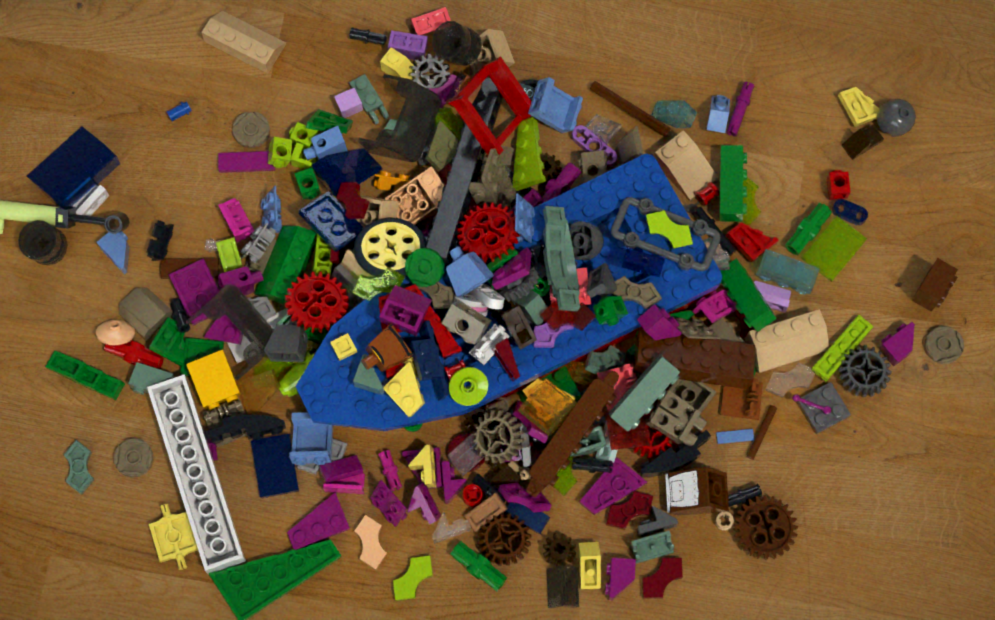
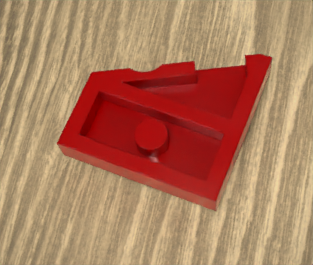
[726,222,779,263]

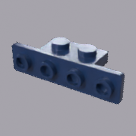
[410,320,449,401]

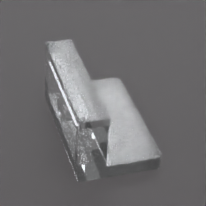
[448,430,485,476]

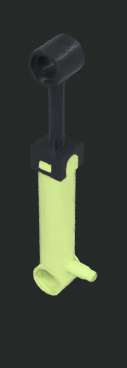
[0,200,130,234]

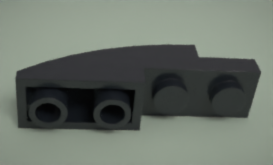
[205,415,286,444]
[639,430,711,477]

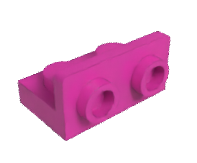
[693,289,737,323]

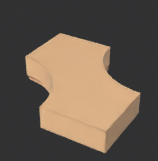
[354,515,387,570]

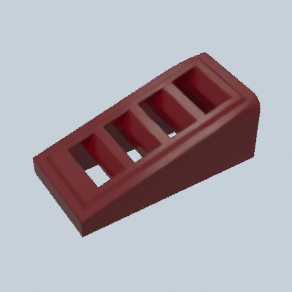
[492,338,520,382]

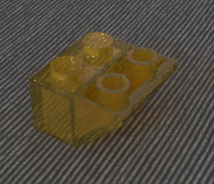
[518,378,577,435]

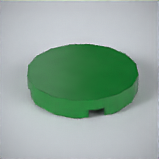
[405,248,444,287]

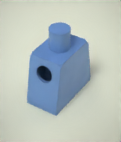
[303,126,349,163]
[446,247,494,297]

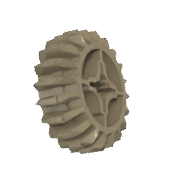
[472,410,524,463]

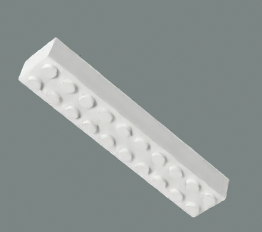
[147,375,246,575]

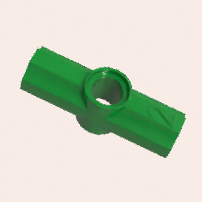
[785,203,832,256]
[450,541,507,592]

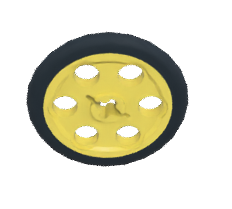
[354,218,427,280]

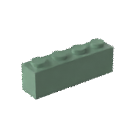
[609,354,680,431]

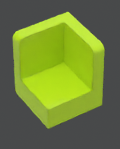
[291,143,318,171]

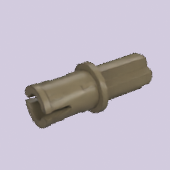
[485,393,520,413]

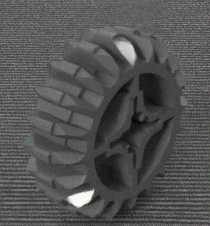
[838,345,892,398]

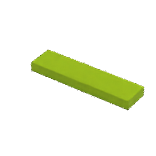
[811,315,874,382]

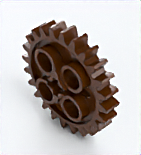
[733,495,798,560]

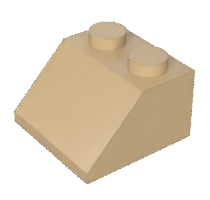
[464,29,515,77]

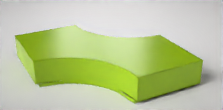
[646,210,693,249]
[393,556,433,601]

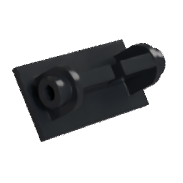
[146,220,174,261]

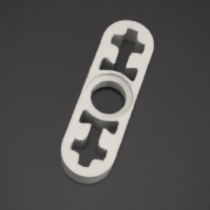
[470,283,504,309]

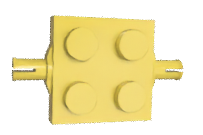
[149,504,198,570]

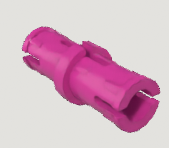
[378,450,402,491]

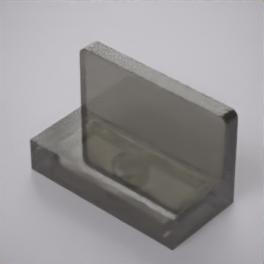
[547,565,579,608]

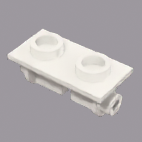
[469,324,510,365]

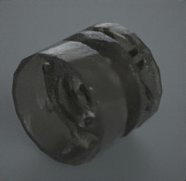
[432,21,482,66]
[18,220,68,266]

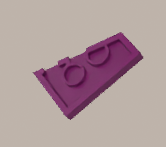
[579,457,647,515]
[287,492,350,550]

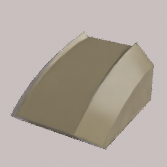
[615,126,644,166]
[119,288,173,341]
[669,379,717,413]

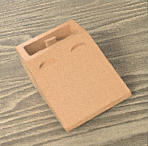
[385,166,446,225]

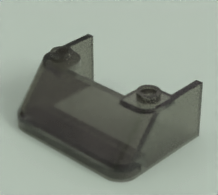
[358,74,441,162]
[185,284,274,380]

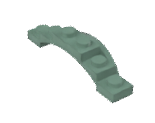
[543,206,580,311]

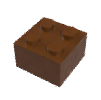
[912,258,958,312]

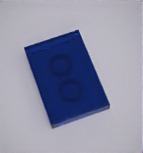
[298,191,364,252]
[251,434,299,499]

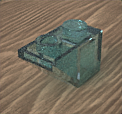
[651,100,697,128]

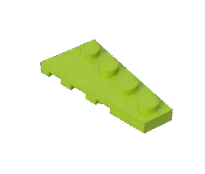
[513,117,546,191]

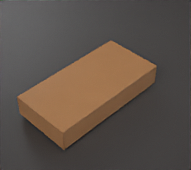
[464,493,508,532]

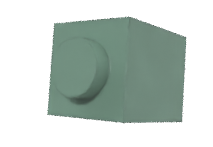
[128,362,175,395]

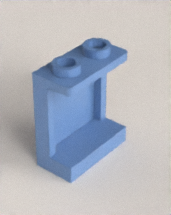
[528,77,583,133]
[289,412,334,465]

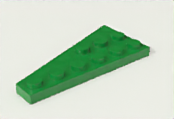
[208,539,342,620]

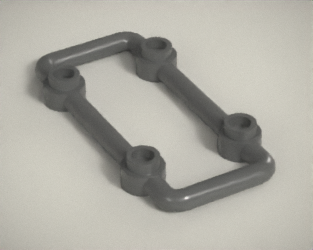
[611,197,721,272]

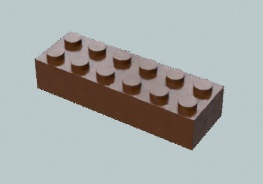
[633,327,755,390]

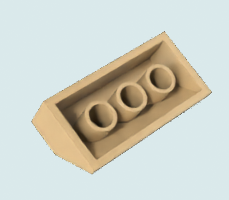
[201,11,286,74]
[744,309,829,373]

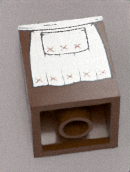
[665,467,729,515]

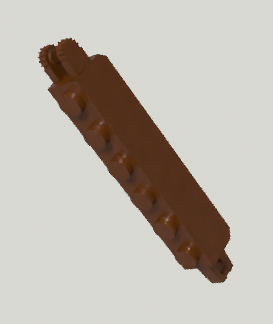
[526,371,619,498]

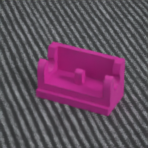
[218,198,254,242]

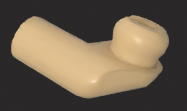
[508,461,531,480]

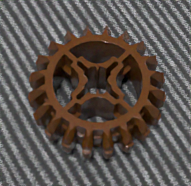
[478,513,531,566]

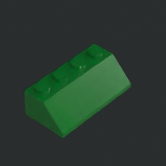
[254,226,317,305]

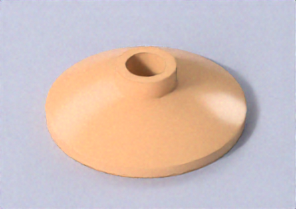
[96,320,135,345]

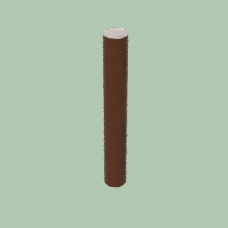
[746,405,777,460]

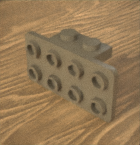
[468,148,516,211]

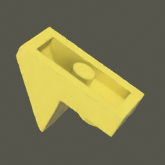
[408,445,436,488]

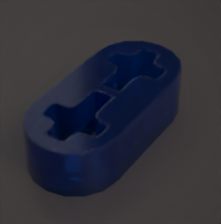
[832,199,868,225]

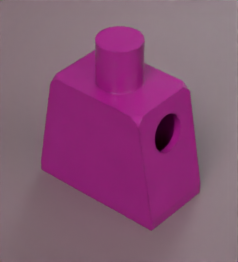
[218,266,263,304]

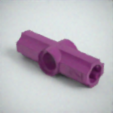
[542,163,581,202]

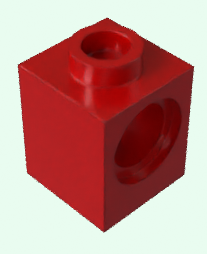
[826,170,851,200]

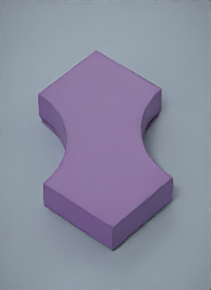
[534,308,574,348]

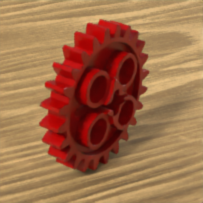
[457,202,520,263]
[285,271,349,333]

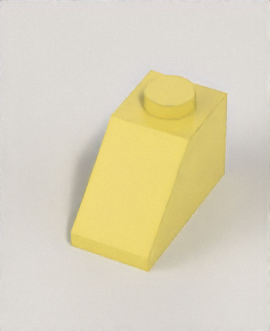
[380,47,416,89]
[579,542,601,589]

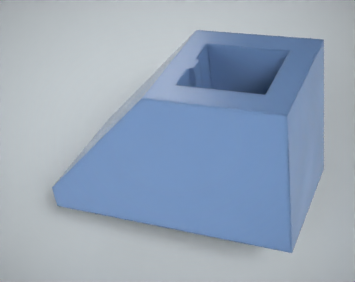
[707,95,730,133]

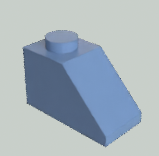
[97,232,130,275]

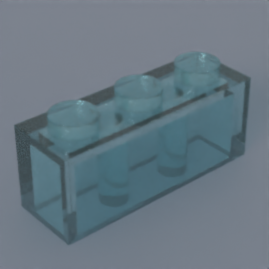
[756,249,820,294]

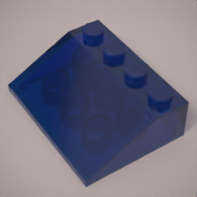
[27,126,120,207]

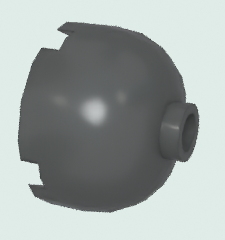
[877,99,916,137]
[570,221,604,260]

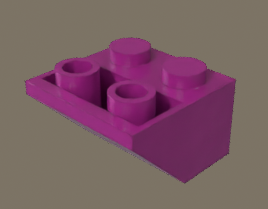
[379,285,432,337]

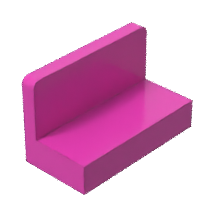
[323,473,365,494]

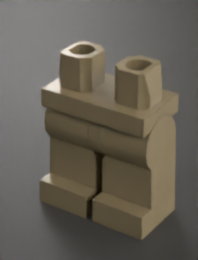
[645,390,707,446]

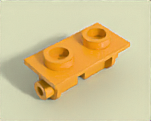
[374,171,412,192]

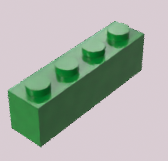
[720,145,747,222]
[720,258,777,332]

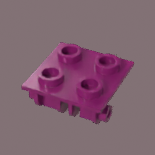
[370,480,408,527]

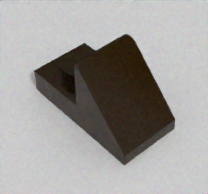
[842,124,884,160]
[500,305,537,350]
[487,459,521,485]

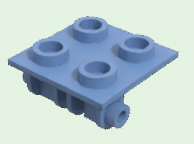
[261,186,282,233]
[514,193,535,243]

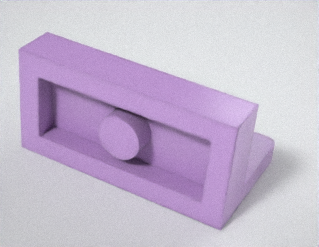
[754,281,791,313]

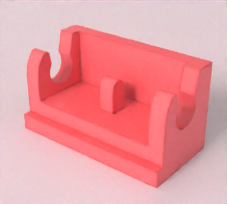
[411,7,452,35]

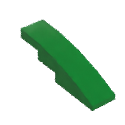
[45,351,125,401]

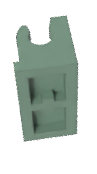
[630,530,674,564]

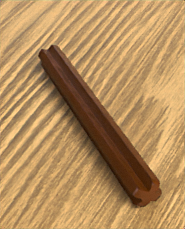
[590,81,671,136]

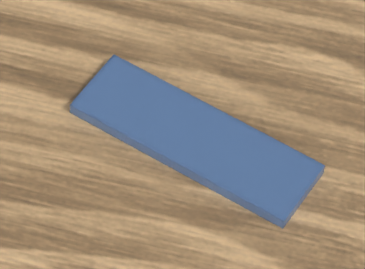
[716,429,754,444]

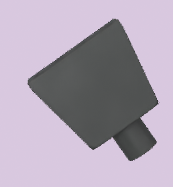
[264,318,308,362]

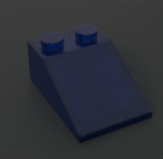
[311,148,383,197]

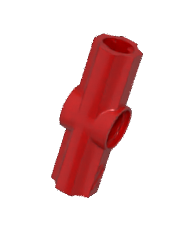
[104,341,164,369]

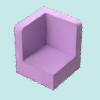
[335,88,363,118]

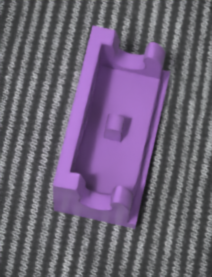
[388,30,428,61]

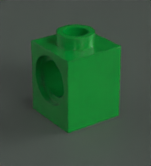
[294,168,321,200]

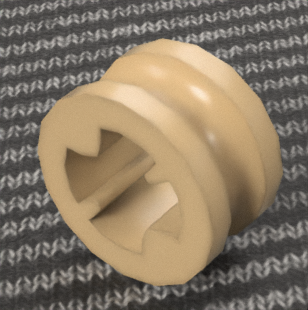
[715,512,734,531]

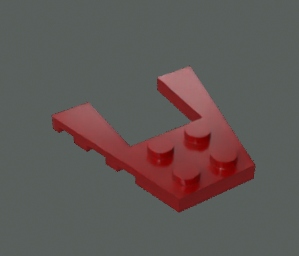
[379,284,462,379]

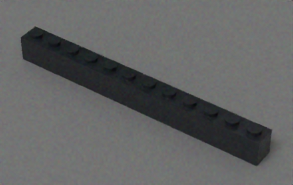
[424,78,503,269]

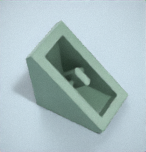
[510,290,552,326]
[353,354,384,395]
[570,426,607,457]

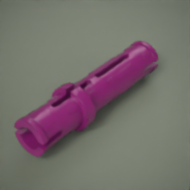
[726,82,755,137]

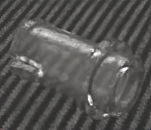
[205,238,220,253]

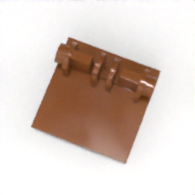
[720,378,763,420]

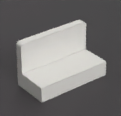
[70,182,109,216]

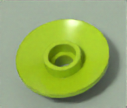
[449,367,488,406]

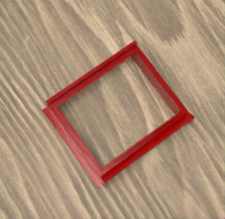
[448,56,532,158]

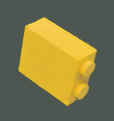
[186,350,242,410]

